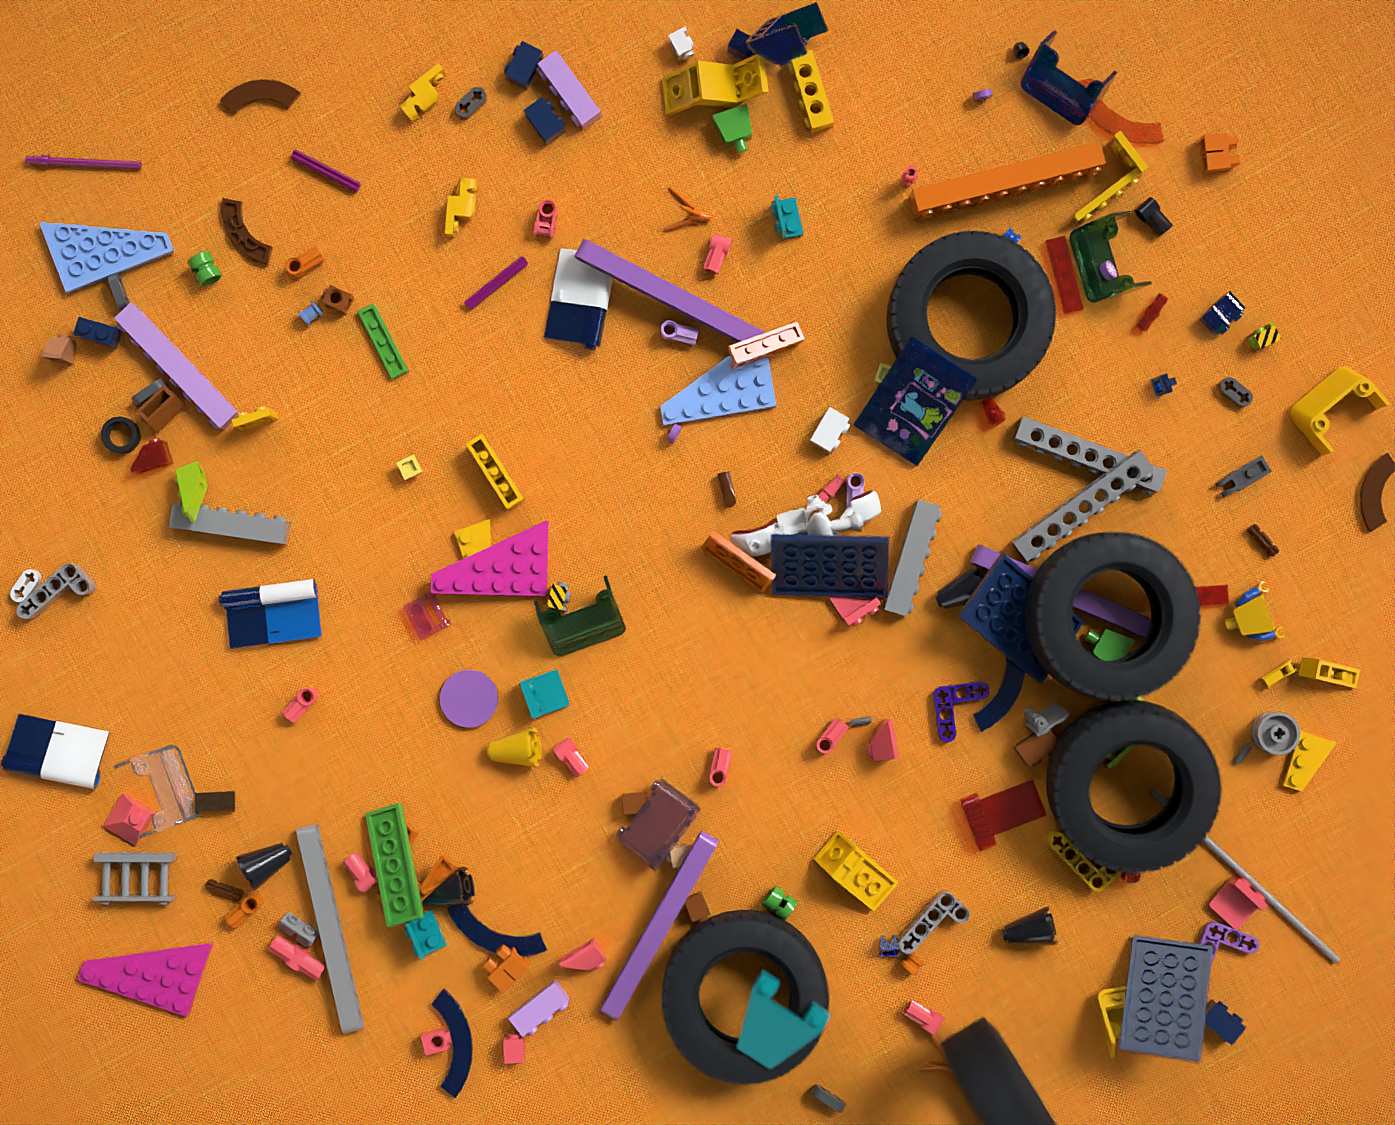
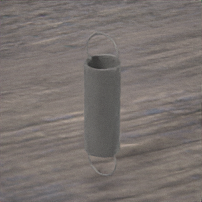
[845,716,877,727]
[1233,741,1252,767]

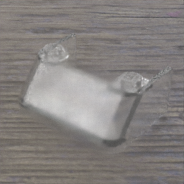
[114,745,200,839]

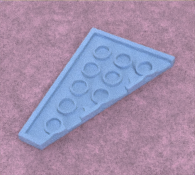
[40,222,175,293]
[660,356,776,426]

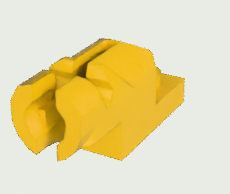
[400,63,445,122]
[445,178,477,238]

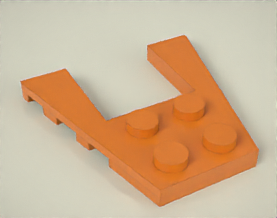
[374,821,459,903]

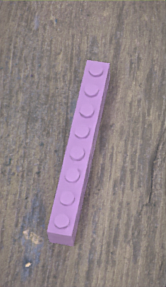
[114,302,240,430]

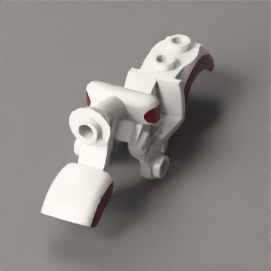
[730,490,881,557]

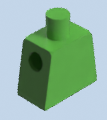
[712,104,752,154]
[1084,629,1135,661]

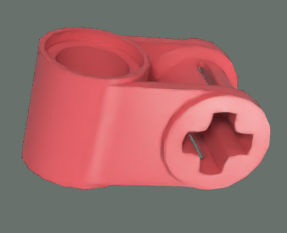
[534,200,557,239]

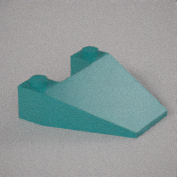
[737,969,831,1069]

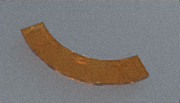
[1073,78,1164,144]

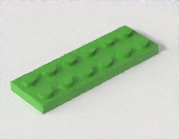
[365,803,424,927]

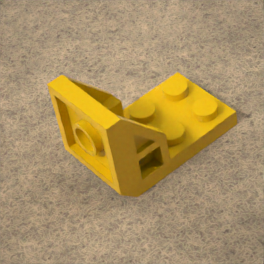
[813,830,899,911]

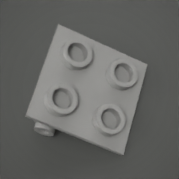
[1024,702,1070,736]

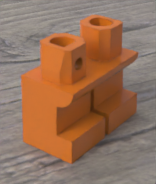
[1199,133,1240,175]
[483,944,531,994]

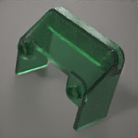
[1069,211,1152,303]
[534,575,626,656]

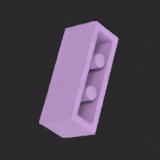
[508,979,570,1037]

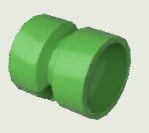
[187,251,222,287]
[761,885,798,921]

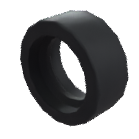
[101,416,141,454]

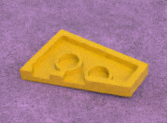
[454,519,491,559]
[1282,731,1337,792]

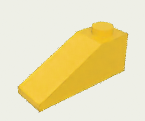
[1298,657,1360,688]

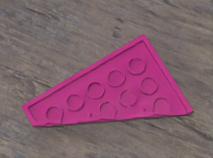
[431,521,548,596]
[77,942,213,1017]

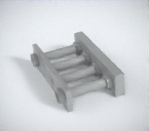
[93,852,177,904]

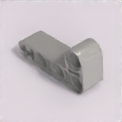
[16,563,96,619]
[897,890,970,954]

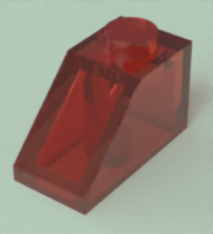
[130,438,173,474]

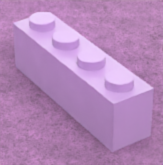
[537,51,602,130]

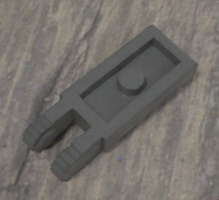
[1215,455,1272,498]

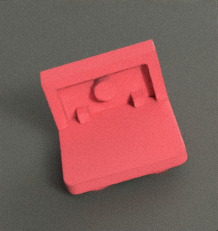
[828,596,881,626]
[1209,876,1268,930]

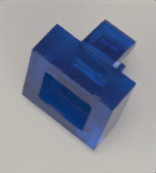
[1151,374,1177,397]
[878,935,900,957]

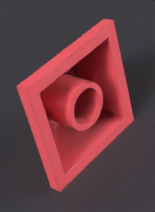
[867,718,899,761]
[103,793,156,846]
[559,937,607,970]

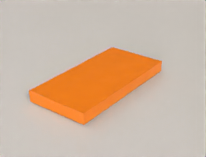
[701,530,776,592]

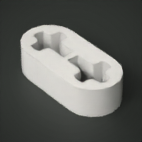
[10,569,41,602]

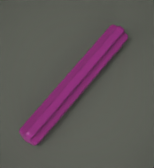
[291,150,361,192]
[464,256,528,310]

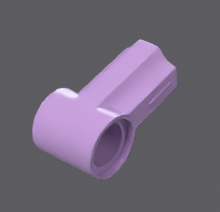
[660,320,699,345]
[846,473,865,510]

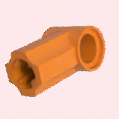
[286,245,325,278]
[224,893,263,929]

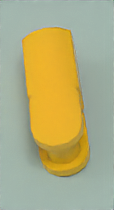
[1260,659,1297,688]

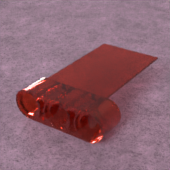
[960,779,1047,851]

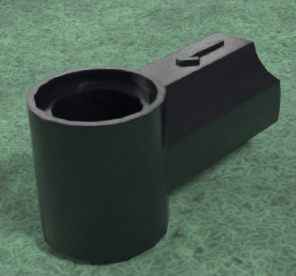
[1135,197,1173,237]

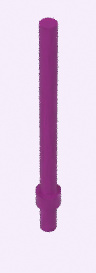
[25,155,142,169]

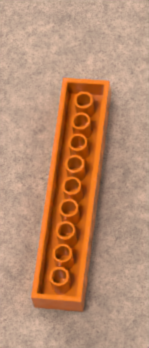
[909,141,1106,220]

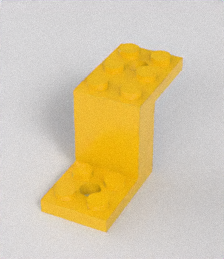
[662,53,768,115]

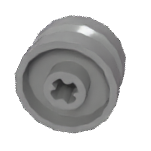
[1250,711,1300,755]

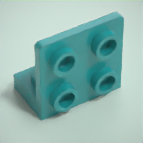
[770,195,804,240]
[519,669,570,719]
[404,909,447,960]

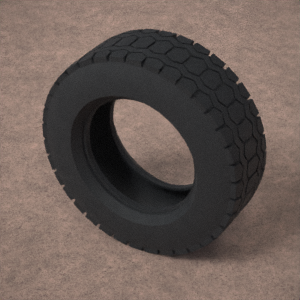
[887,231,1056,400]
[1024,532,1201,700]
[1046,700,1222,873]
[662,910,829,1085]
[940,1017,1056,1125]

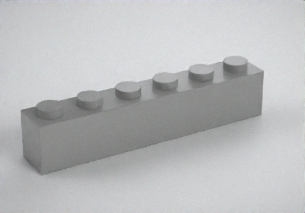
[883,499,942,616]
[169,502,290,545]

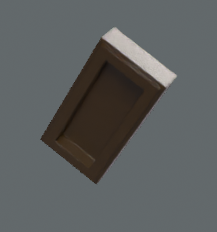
[195,791,235,813]

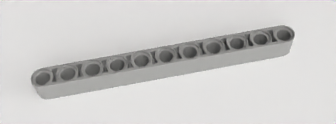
[297,824,364,1034]

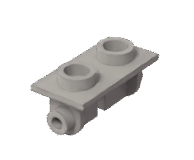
[278,911,320,947]

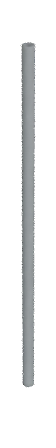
[1149,787,1340,964]

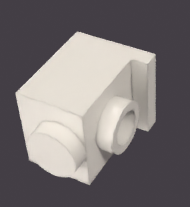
[668,27,694,61]

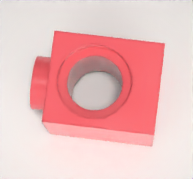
[421,1027,452,1056]
[503,1032,525,1064]

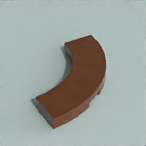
[220,79,301,114]
[222,198,272,265]
[1360,453,1395,532]

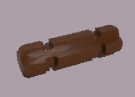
[1247,524,1280,557]
[205,879,244,901]

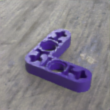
[933,682,989,742]

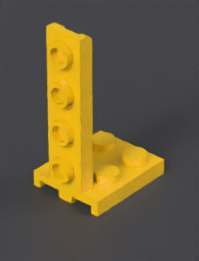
[1073,130,1148,224]

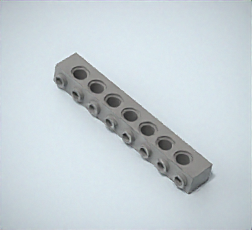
[1012,416,1167,495]
[1012,449,1154,561]

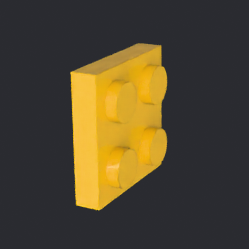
[232,406,279,431]

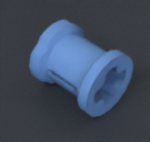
[298,301,324,326]

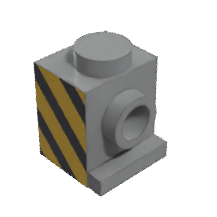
[547,581,571,611]

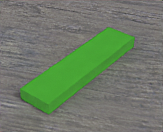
[357,303,409,380]

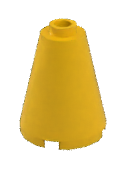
[486,728,542,767]

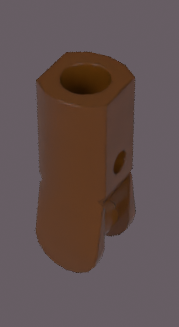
[718,471,736,506]

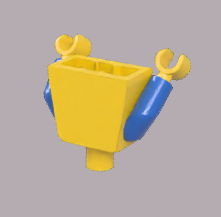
[1225,581,1285,641]

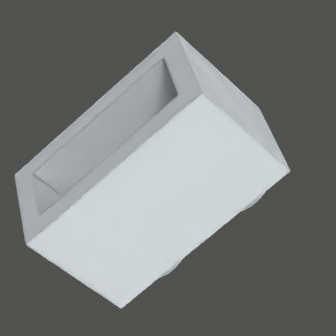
[809,407,850,453]

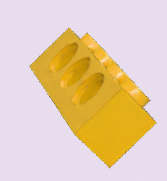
[787,50,834,133]
[466,434,525,510]

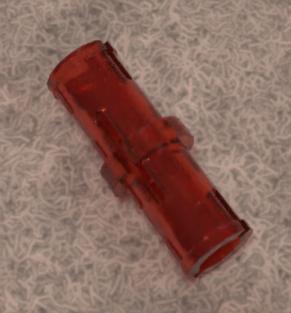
[1137,293,1168,332]

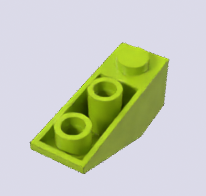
[175,461,208,523]

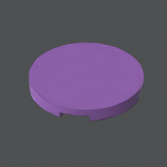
[440,670,498,727]

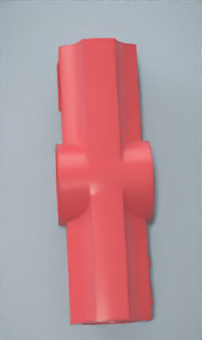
[268,935,327,981]

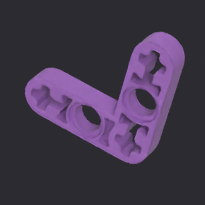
[1198,921,1260,965]

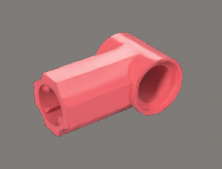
[703,233,732,274]
[282,687,319,723]
[815,717,849,754]
[553,737,589,777]
[709,748,732,787]
[343,852,378,893]
[903,1000,945,1035]

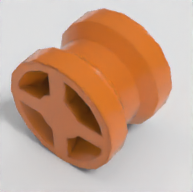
[900,953,925,976]

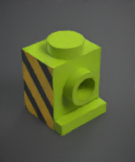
[1248,322,1282,351]

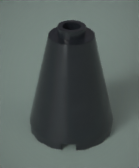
[935,564,983,609]
[235,843,293,891]
[423,866,475,905]
[1002,906,1058,946]

